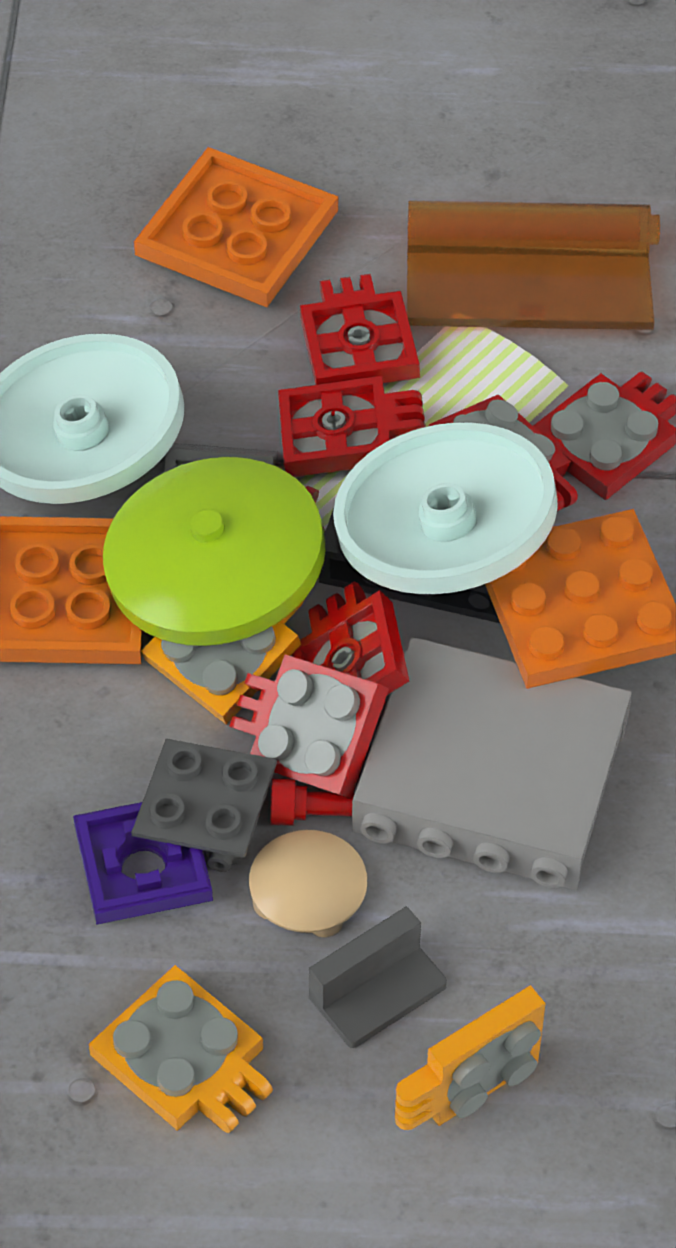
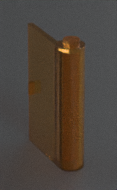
[407,200,660,330]

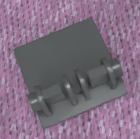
[131,738,277,872]

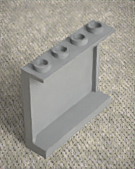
[352,637,632,891]

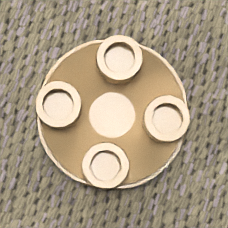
[249,830,367,938]

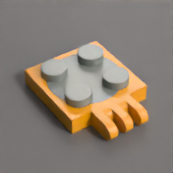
[141,599,305,725]
[89,965,273,1133]
[395,985,546,1130]

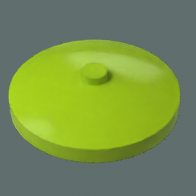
[103,457,325,646]

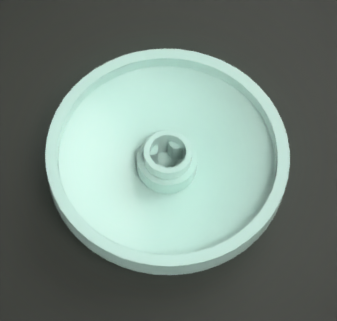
[0,334,184,504]
[333,423,558,594]

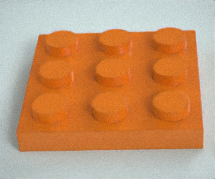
[134,147,339,307]
[485,509,676,689]
[0,516,144,664]

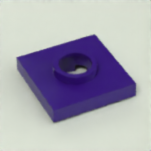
[73,802,213,925]

